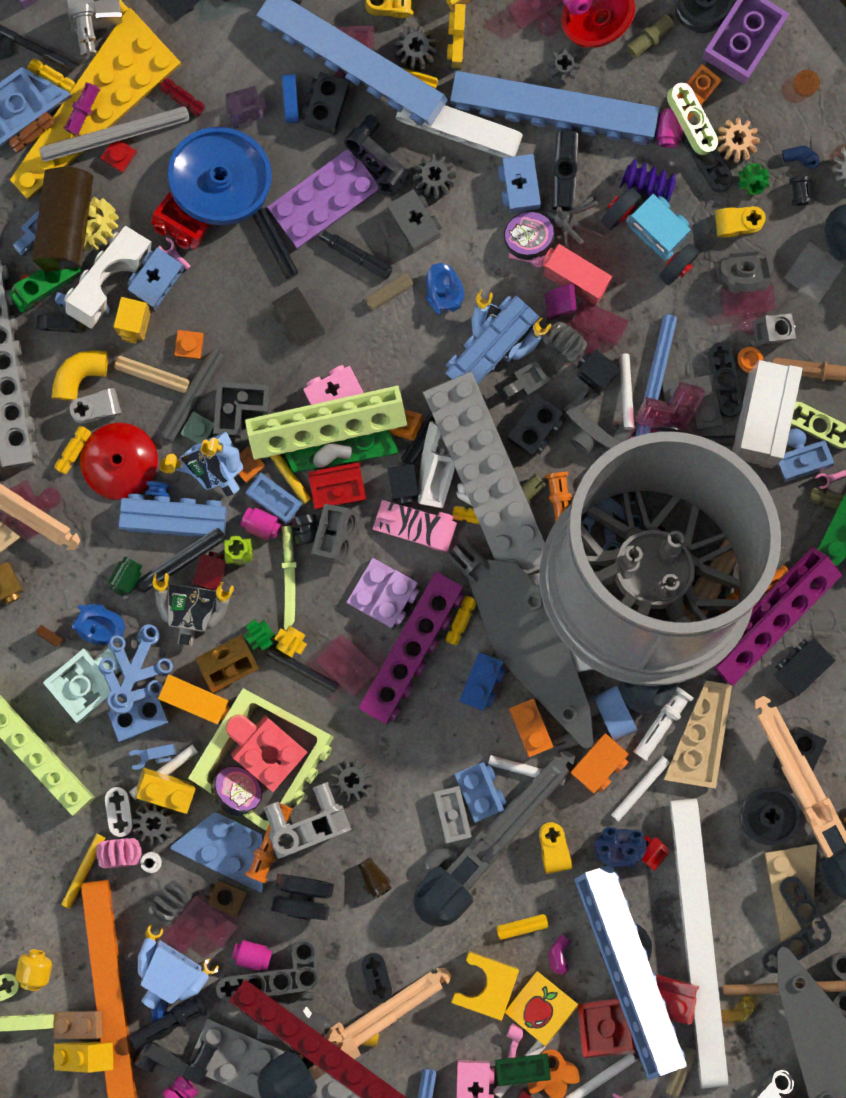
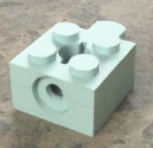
[43,648,121,724]

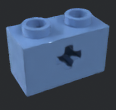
[498,154,541,214]
[127,247,185,311]

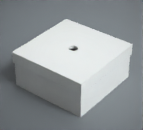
[732,360,803,469]

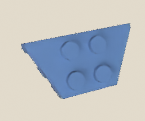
[0,67,72,147]
[170,812,263,893]

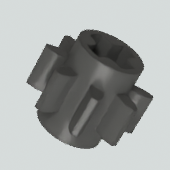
[548,49,580,83]

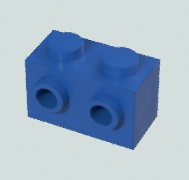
[459,652,506,712]

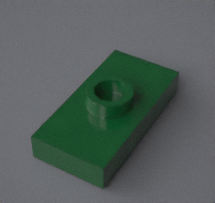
[495,1053,551,1086]

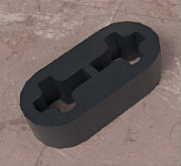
[36,315,86,333]
[362,953,392,1003]

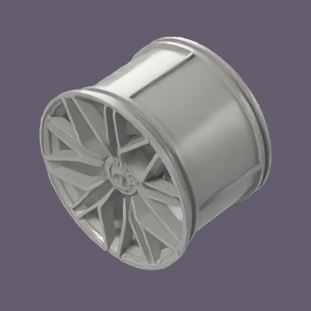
[539,432,781,686]

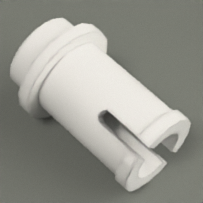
[141,852,162,873]

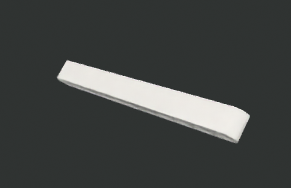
[670,798,728,1089]

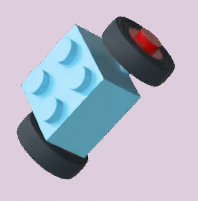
[601,188,700,285]

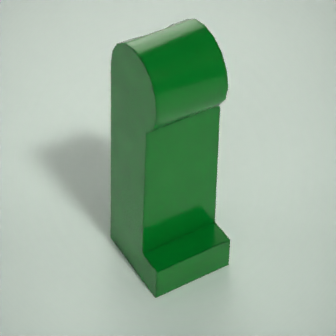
[9,267,83,313]

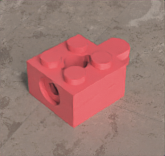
[226,714,307,792]

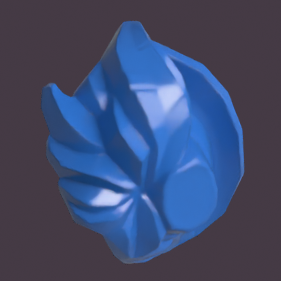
[425,263,464,315]
[72,604,125,644]

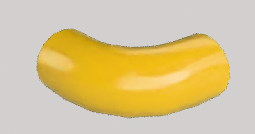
[51,350,108,401]

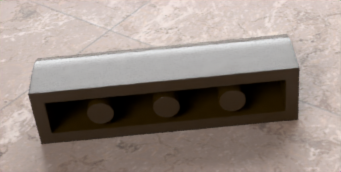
[32,167,94,272]

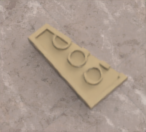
[764,844,817,955]

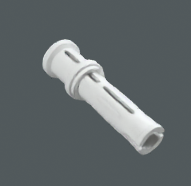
[633,687,694,761]

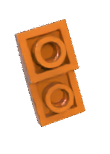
[668,64,723,121]

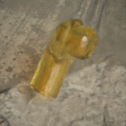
[721,995,756,1023]

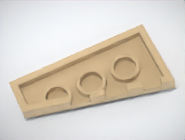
[663,681,732,789]

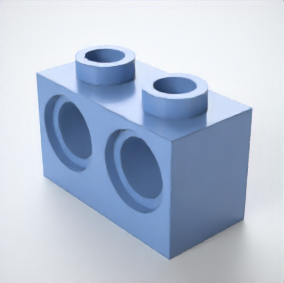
[107,697,170,742]

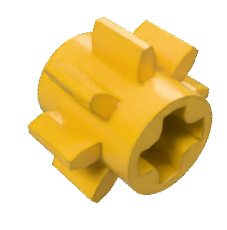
[274,625,307,658]

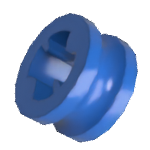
[145,481,170,497]

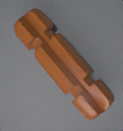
[9,112,54,152]

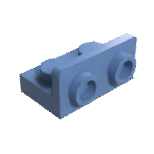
[454,762,506,822]

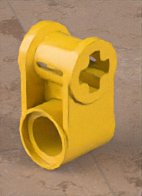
[365,0,414,18]
[714,206,766,238]
[539,822,572,874]

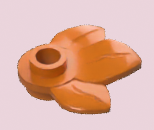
[527,1049,580,1098]

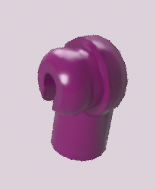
[548,934,571,975]

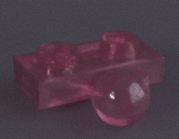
[506,0,563,36]
[721,283,775,335]
[570,299,629,354]
[10,480,61,539]

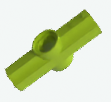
[224,536,252,566]

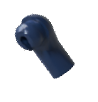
[782,145,820,169]

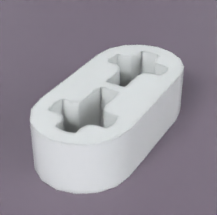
[105,787,133,837]

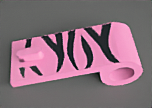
[373,500,457,553]

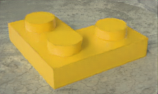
[447,4,466,68]

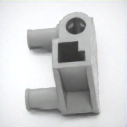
[66,0,122,57]
[263,782,352,859]

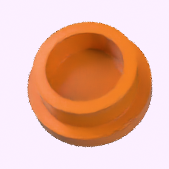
[737,347,763,373]

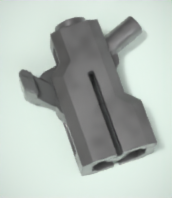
[257,991,332,1041]

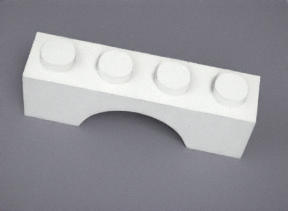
[64,226,151,329]

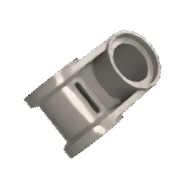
[70,388,122,424]

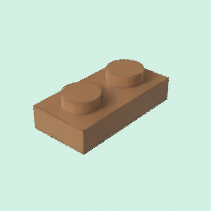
[53,1011,103,1039]

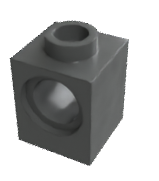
[752,313,796,347]

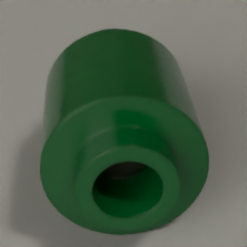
[107,556,143,597]

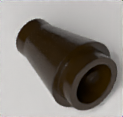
[358,858,392,899]

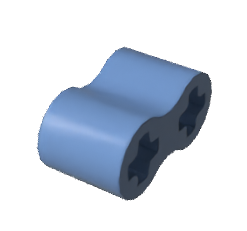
[593,686,638,741]

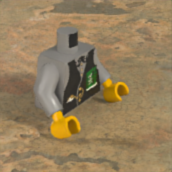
[152,573,234,646]

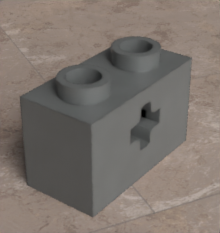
[387,189,442,253]

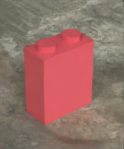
[542,244,612,307]

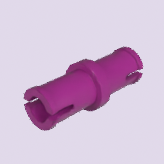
[63,82,101,136]

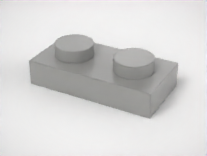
[434,786,472,843]

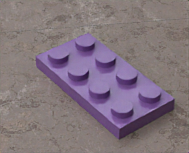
[267,149,379,250]

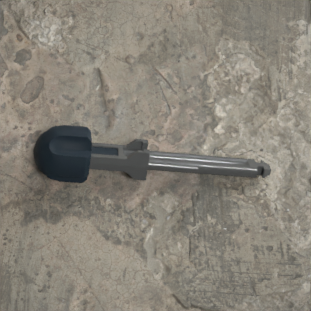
[413,751,575,927]

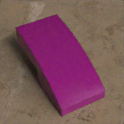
[545,284,577,320]

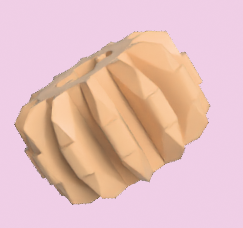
[717,118,760,163]

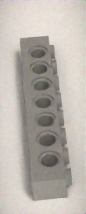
[0,260,39,470]

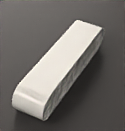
[395,105,523,158]

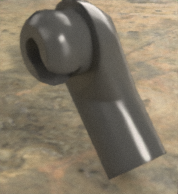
[422,848,457,875]

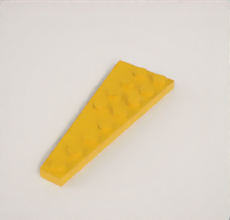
[10,8,181,201]

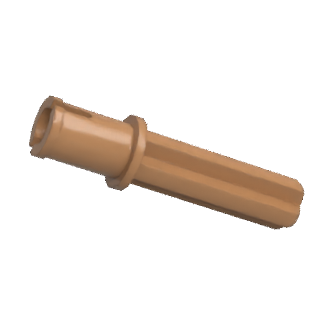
[772,357,846,382]

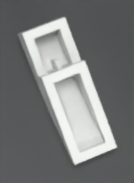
[418,421,455,508]

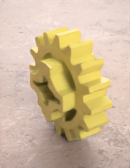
[84,197,119,252]

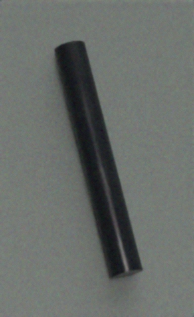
[266,646,339,693]

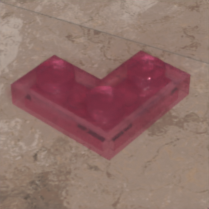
[635,382,705,430]
[164,895,238,954]

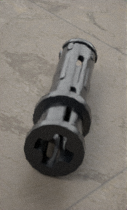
[127,995,207,1050]

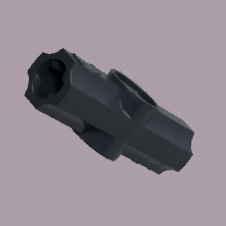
[552,130,578,211]

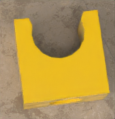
[451,951,519,1021]

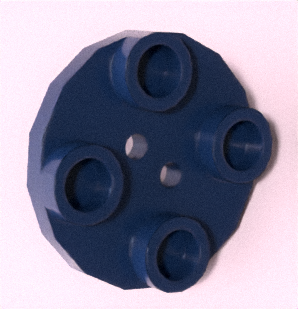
[594,827,646,869]

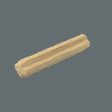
[114,356,189,393]

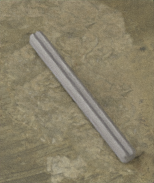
[39,106,189,162]

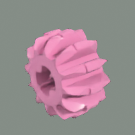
[96,838,142,869]

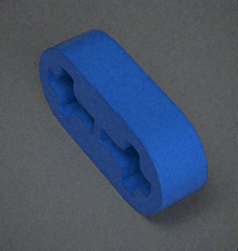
[282,74,299,123]

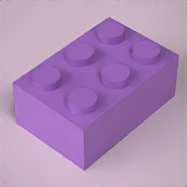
[702,0,789,85]

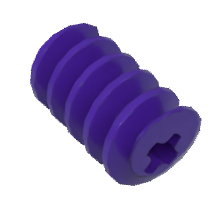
[619,159,676,203]

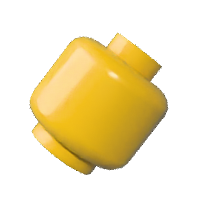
[15,949,52,991]

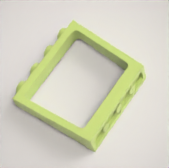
[188,688,334,831]

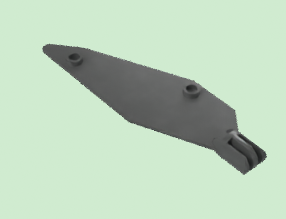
[446,537,593,748]
[777,947,846,1098]

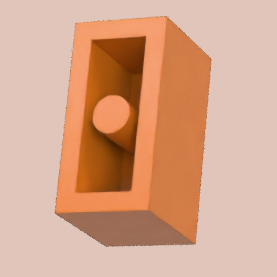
[508,698,553,757]
[570,733,629,794]

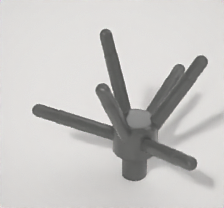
[546,196,605,251]

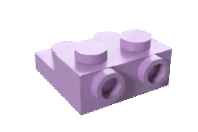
[347,558,420,629]

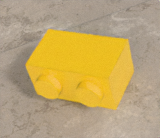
[114,297,151,343]
[135,768,195,814]
[53,1041,113,1073]

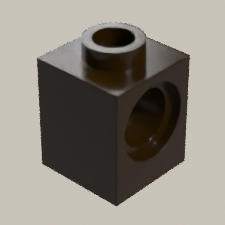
[205,880,248,917]

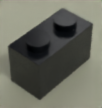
[773,638,836,697]

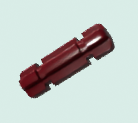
[159,77,206,117]

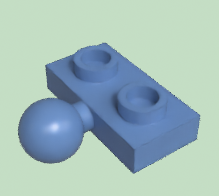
[778,428,834,483]

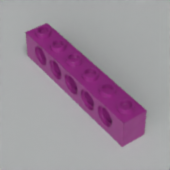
[713,547,842,686]
[358,572,465,724]

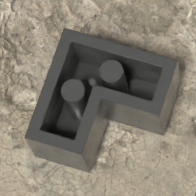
[213,381,271,439]

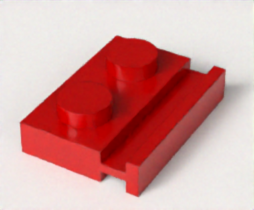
[308,462,366,510]
[655,974,699,1025]

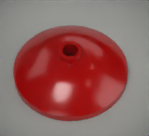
[561,0,636,48]
[80,423,158,500]

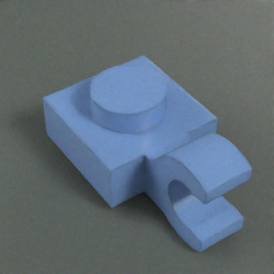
[13,210,39,256]
[129,744,177,770]

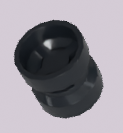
[291,514,317,545]

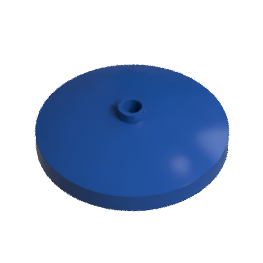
[168,127,272,225]

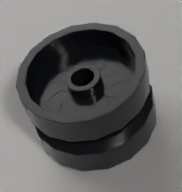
[674,0,734,33]
[739,787,801,845]
[271,873,334,921]

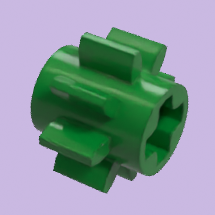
[738,163,770,195]
[243,619,276,651]

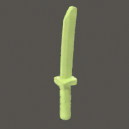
[282,526,297,630]

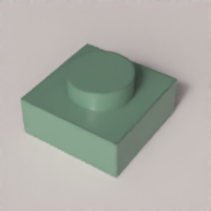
[180,412,214,444]

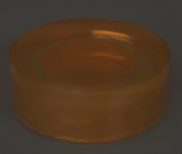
[793,70,820,97]

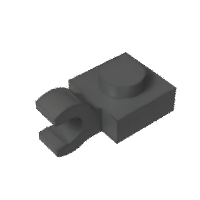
[502,360,550,400]

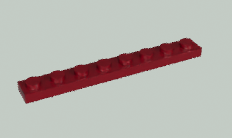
[229,979,407,1098]

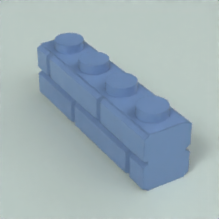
[445,295,539,384]
[119,494,227,538]

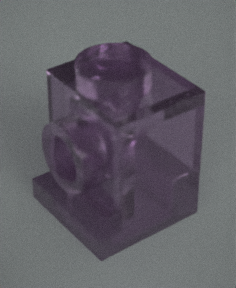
[225,86,266,129]

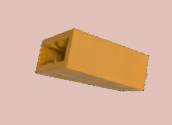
[158,674,231,725]

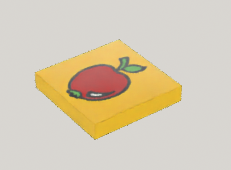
[505,971,579,1046]

